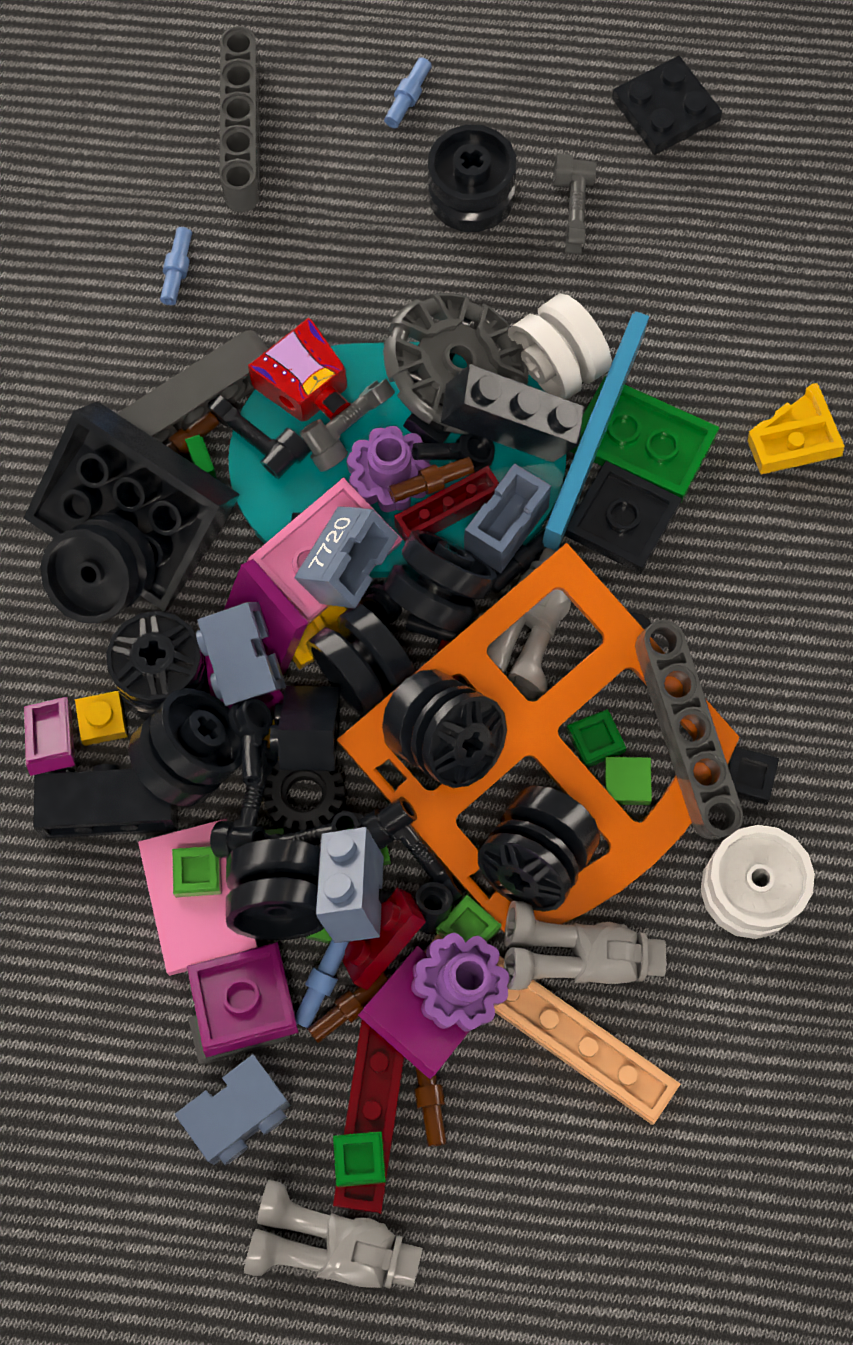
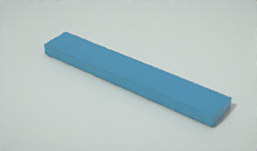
[542,311,649,551]

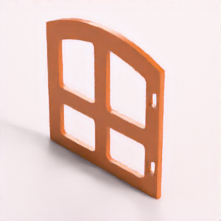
[336,543,739,933]

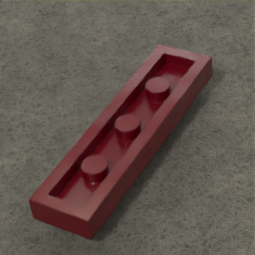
[333,1020,405,1214]

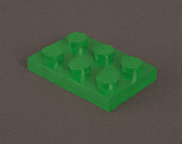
[570,376,720,503]

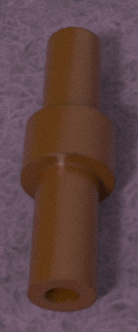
[166,411,220,458]
[388,457,474,503]
[307,973,388,1044]
[414,1067,447,1147]

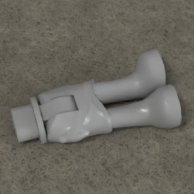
[487,548,571,701]
[504,901,666,990]
[244,1179,423,1289]

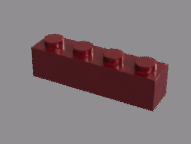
[394,466,499,543]

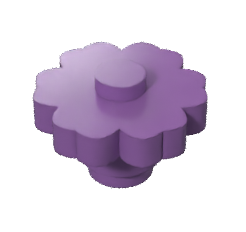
[347,426,431,512]
[411,933,509,1032]

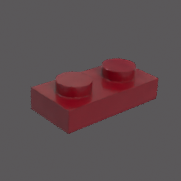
[342,888,426,990]

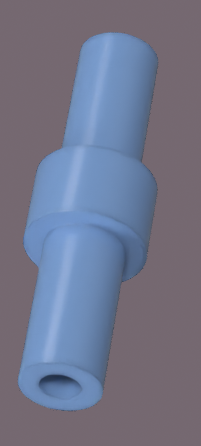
[384,57,432,128]
[160,227,192,305]
[295,939,349,1028]

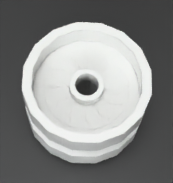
[508,293,612,400]
[701,825,815,939]

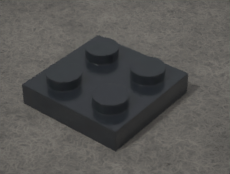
[612,56,722,155]
[565,461,682,574]

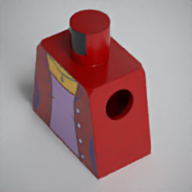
[248,318,350,422]

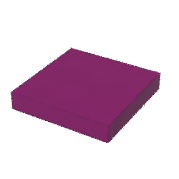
[224,559,308,675]
[187,942,299,1058]
[358,946,470,1079]

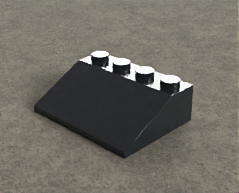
[24,401,240,612]

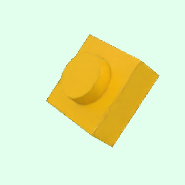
[75,691,128,746]

